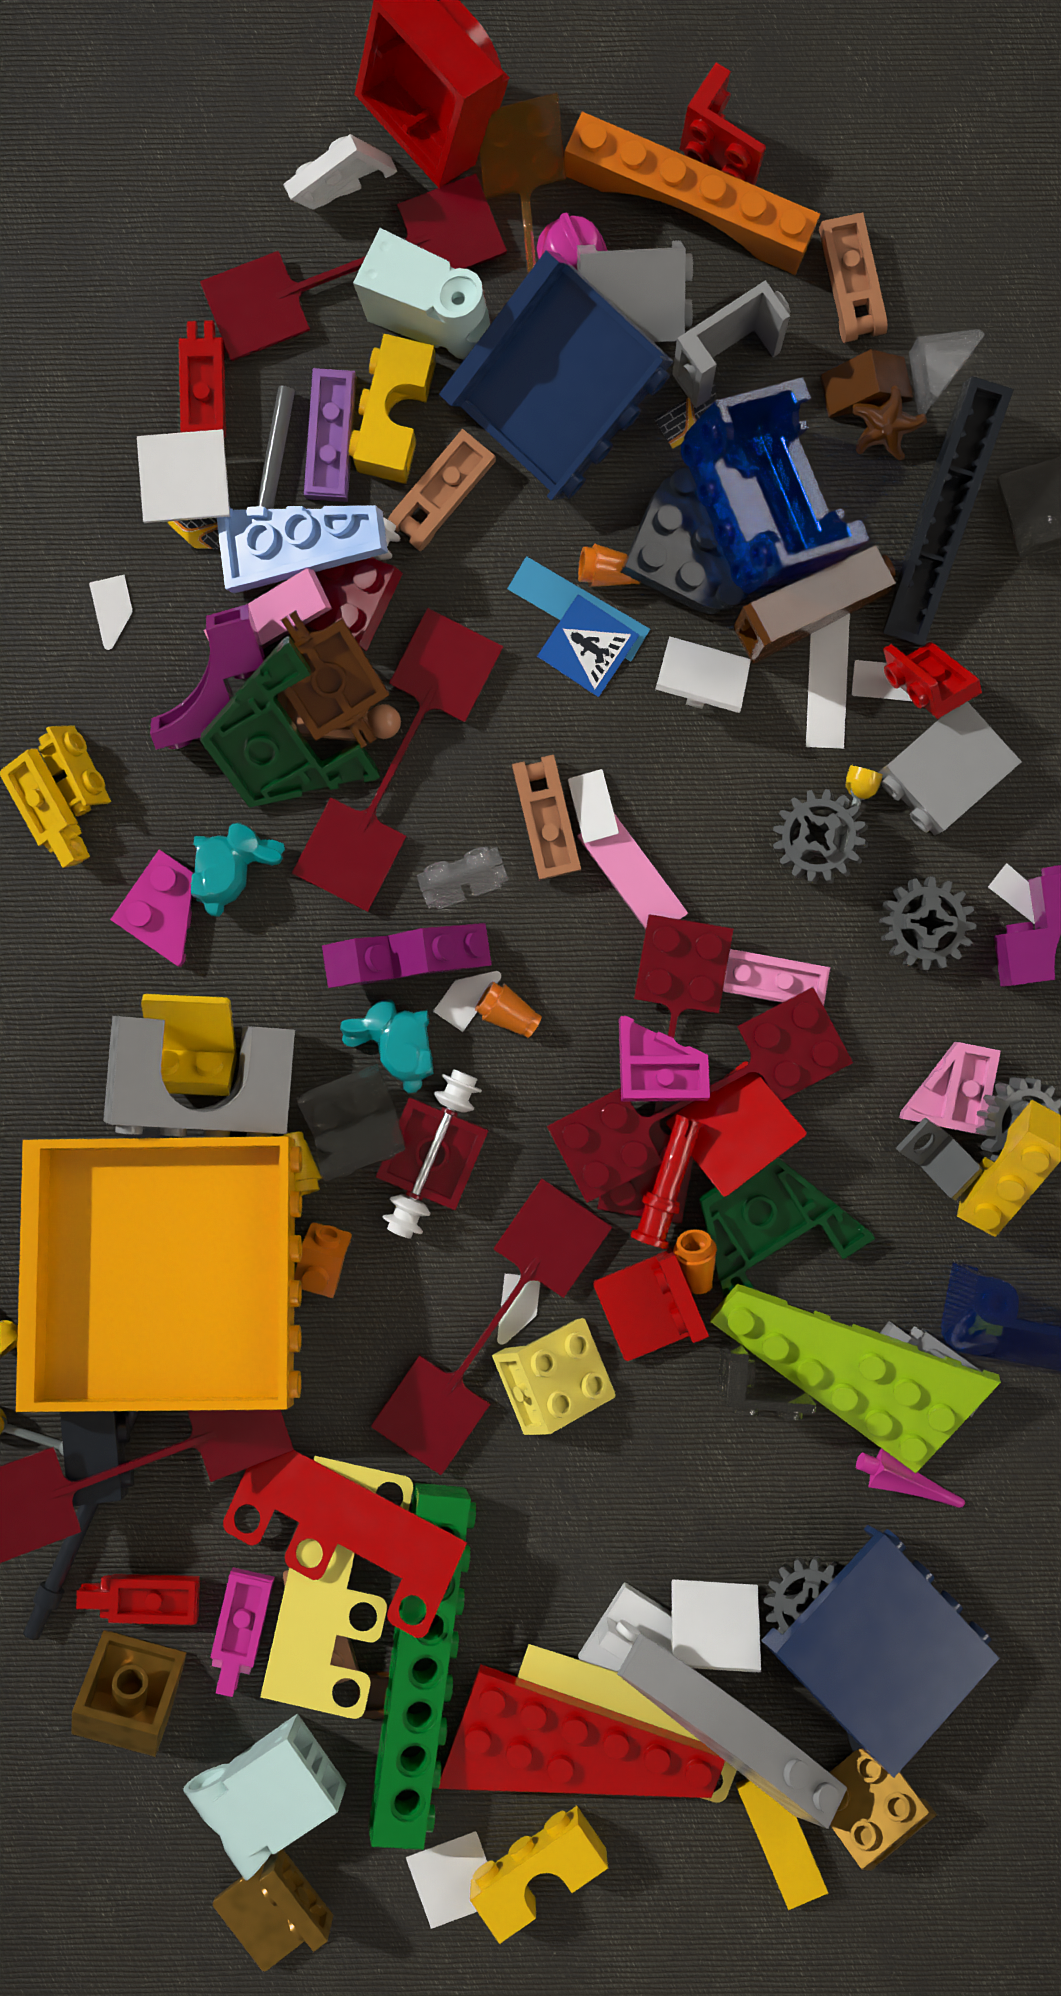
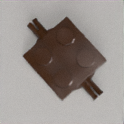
[280,610,389,748]

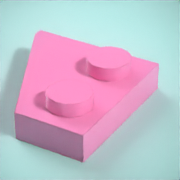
[899,1042,1001,1135]

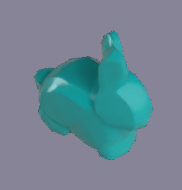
[191,822,285,917]
[340,999,433,1094]

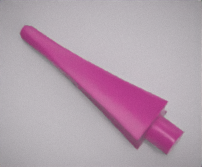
[856,1448,965,1508]

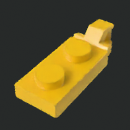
[0,749,90,868]

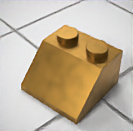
[71,1630,187,1757]

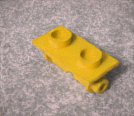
[38,726,111,816]

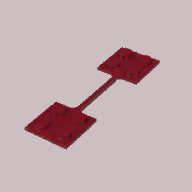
[200,173,507,362]
[292,608,504,912]
[597,914,734,1223]
[547,987,853,1203]
[371,1178,612,1475]
[0,1409,294,1563]

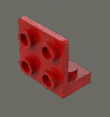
[680,62,766,185]
[593,1249,709,1361]

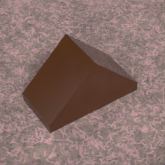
[820,349,913,418]

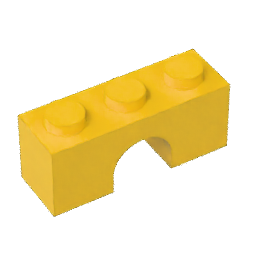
[349,334,436,484]
[957,1100,1061,1237]
[470,1806,608,1944]

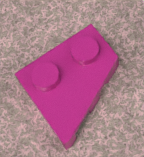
[110,849,194,967]
[619,1016,710,1101]

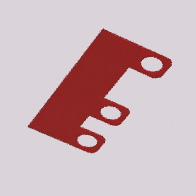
[223,1450,467,1638]

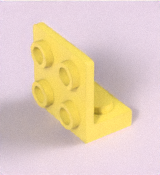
[492,1318,615,1435]

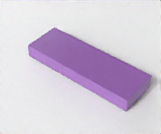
[304,368,357,502]

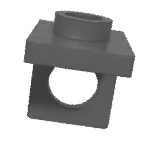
[896,1117,984,1200]

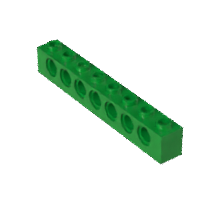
[368,1483,476,1850]

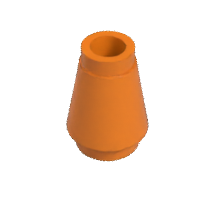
[578,544,640,587]
[475,982,542,1038]
[673,1230,717,1294]

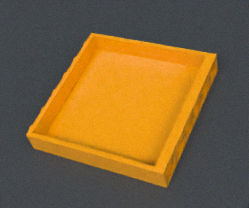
[16,1136,302,1412]

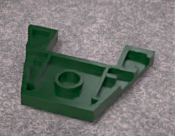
[200,636,380,808]
[699,1157,875,1300]

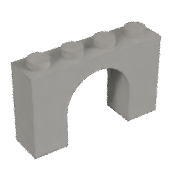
[103,1016,295,1137]

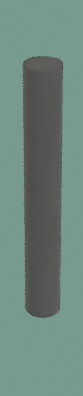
[256,386,295,509]

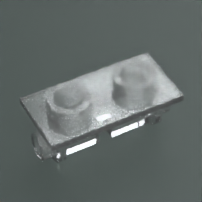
[417,847,508,910]

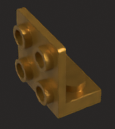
[829,1748,937,1871]
[213,1849,333,1971]

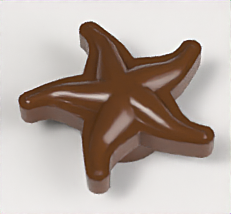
[852,385,927,460]

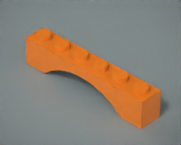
[564,111,820,275]

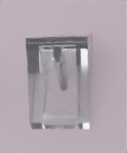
[909,329,985,415]

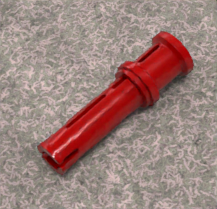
[630,1114,703,1249]

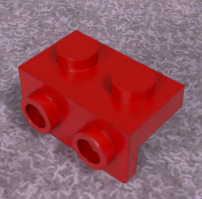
[883,642,982,719]

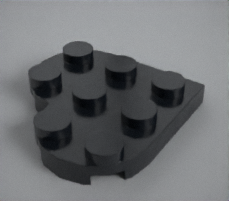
[620,468,758,614]

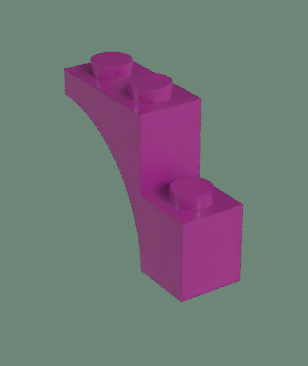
[150,604,265,750]
[994,865,1061,986]
[322,923,492,988]

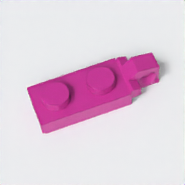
[210,1567,275,1697]

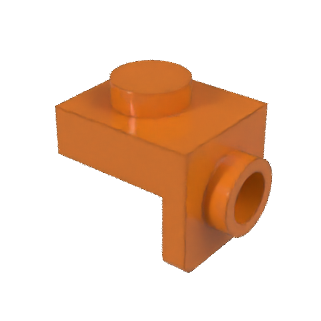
[294,1223,352,1298]

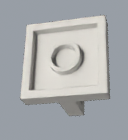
[578,1582,672,1672]

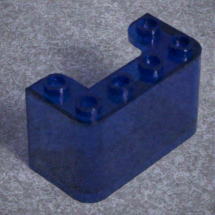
[681,377,870,593]

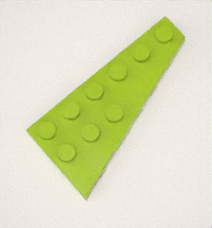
[710,1284,1001,1473]

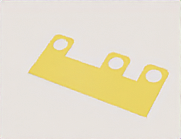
[260,1456,413,1719]
[518,1644,737,1803]

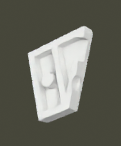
[284,134,397,210]

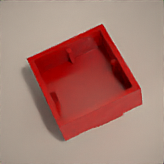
[354,0,510,188]

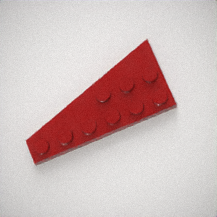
[438,1664,725,1798]

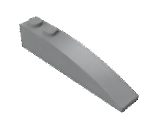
[617,1634,847,1829]

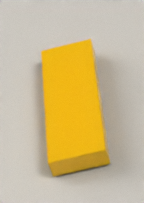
[736,1779,828,1910]

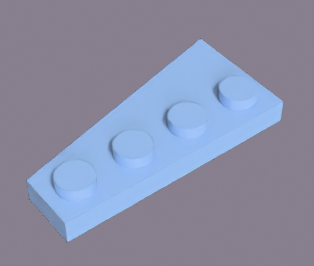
[217,505,388,594]

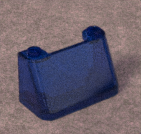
[941,1262,1061,1371]

